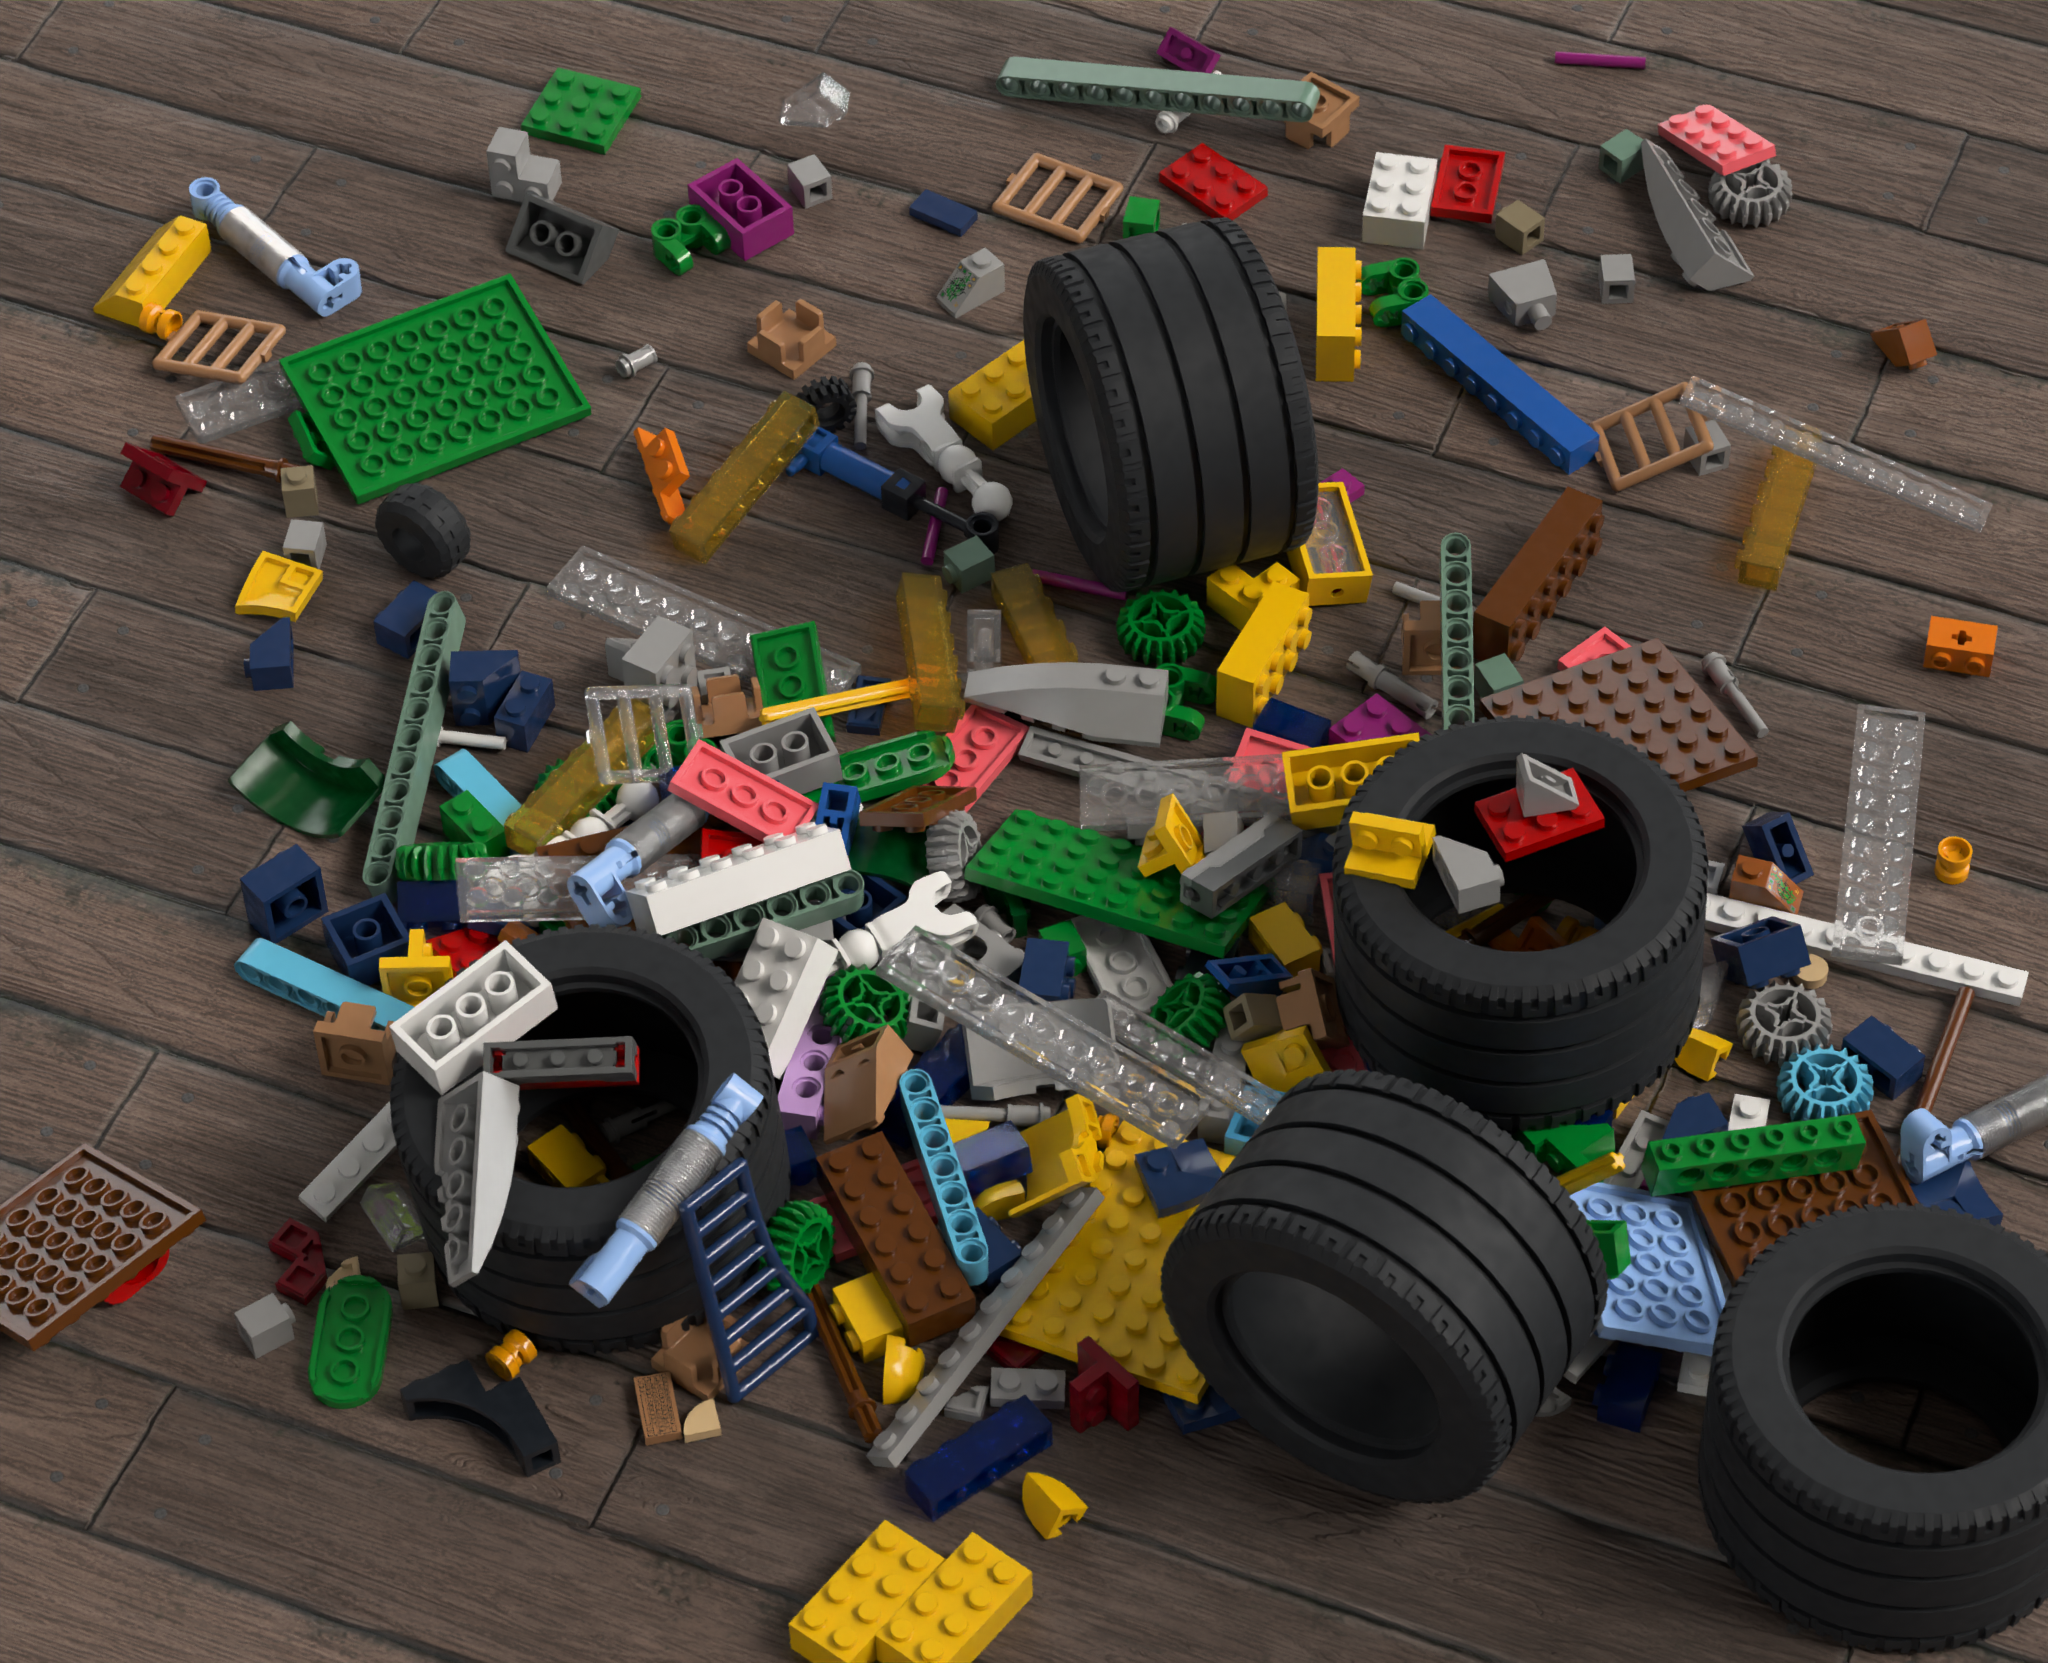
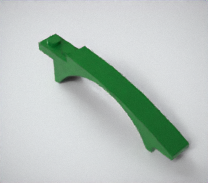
[1512,1123,1615,1183]

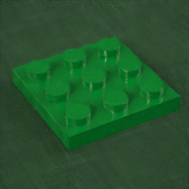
[521,67,641,155]

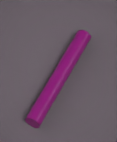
[1555,51,1646,69]
[921,487,948,566]
[1031,569,1129,601]

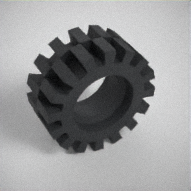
[794,376,857,434]

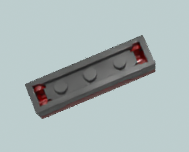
[483,1036,639,1090]

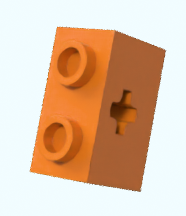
[1923,616,1998,677]

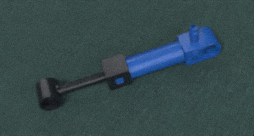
[784,419,999,554]

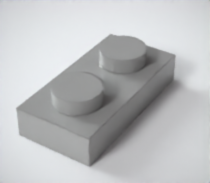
[990,1367,1065,1409]

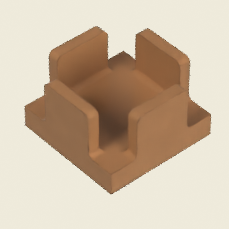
[1283,72,1360,149]
[747,299,836,380]
[1401,600,1462,675]
[690,674,763,739]
[1276,968,1350,1050]
[313,1002,396,1085]
[651,1315,748,1401]

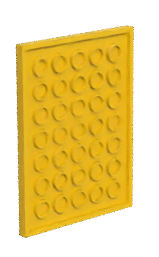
[999,1120,1236,1404]

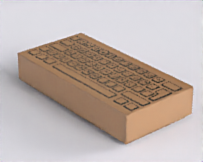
[633,1371,683,1446]

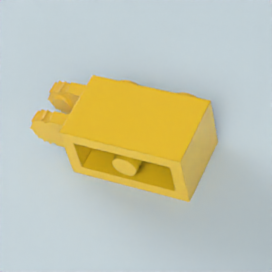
[527,1124,609,1187]

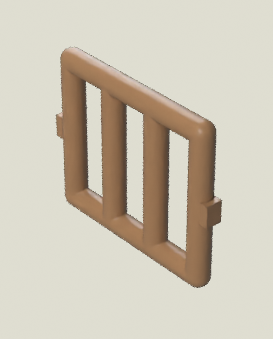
[992,153,1123,243]
[152,310,286,384]
[1589,382,1714,492]

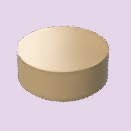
[1792,954,1829,989]

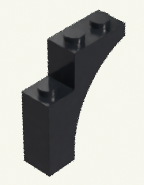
[400,1359,561,1478]

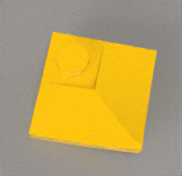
[235,551,323,622]
[1241,1025,1332,1093]

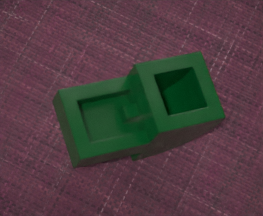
[981,885,1032,939]

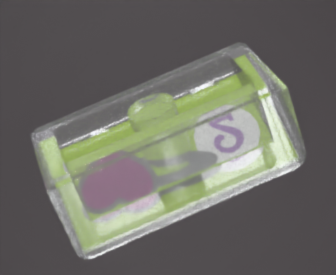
[360,1182,425,1252]

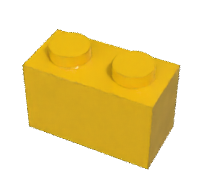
[1249,902,1323,978]
[829,1272,904,1364]

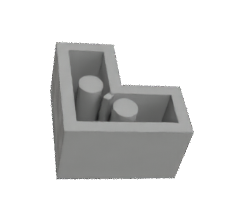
[486,127,562,202]

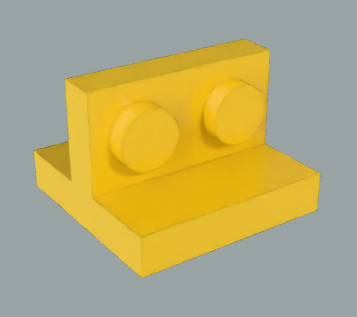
[1138,793,1206,877]
[1344,811,1436,890]
[379,929,453,1007]

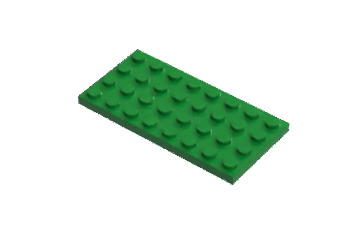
[964,809,1271,959]

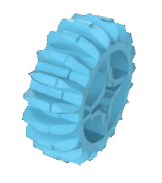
[1776,1043,1874,1122]

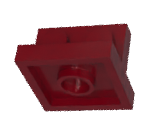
[120,442,207,516]
[1069,1335,1139,1434]

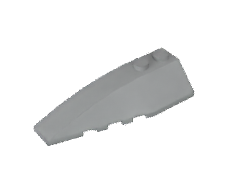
[1641,138,1754,291]
[964,662,1169,748]
[434,1071,520,1287]

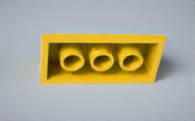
[93,215,212,327]

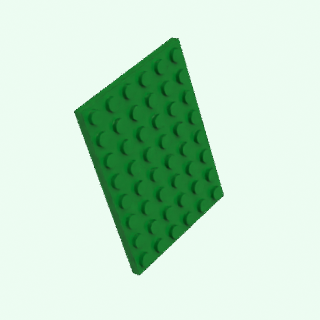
[279,273,592,505]

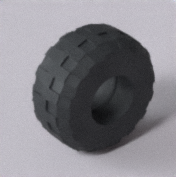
[375,483,471,578]

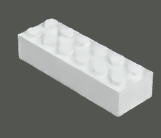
[625,822,851,936]

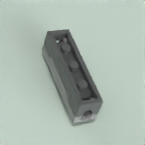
[1180,813,1303,919]

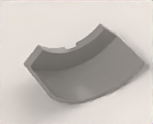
[961,998,1121,1101]

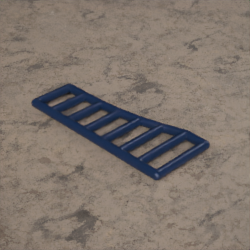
[678,1157,819,1404]

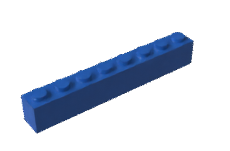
[1401,294,1600,475]

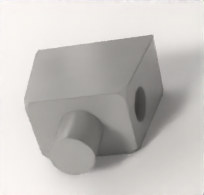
[1488,259,1557,330]

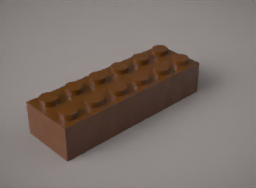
[1473,486,1605,663]
[816,1131,976,1348]

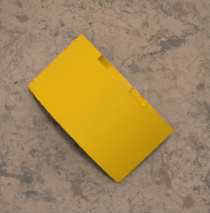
[1008,1094,1104,1218]

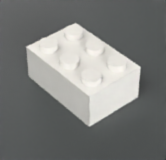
[1362,152,1437,249]

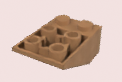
[824,1024,914,1145]

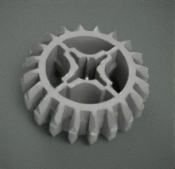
[1708,159,1793,228]
[925,810,983,903]
[1736,980,1833,1068]

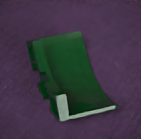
[228,721,386,839]
[814,808,930,888]

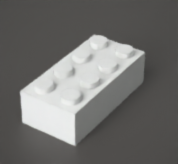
[734,917,839,1080]
[389,940,558,1095]

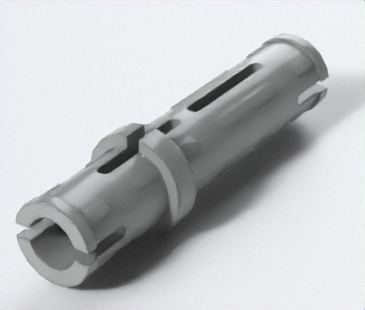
[1346,651,1438,719]

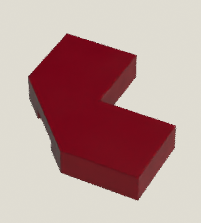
[268,1218,327,1306]

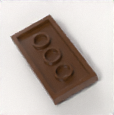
[859,785,977,833]

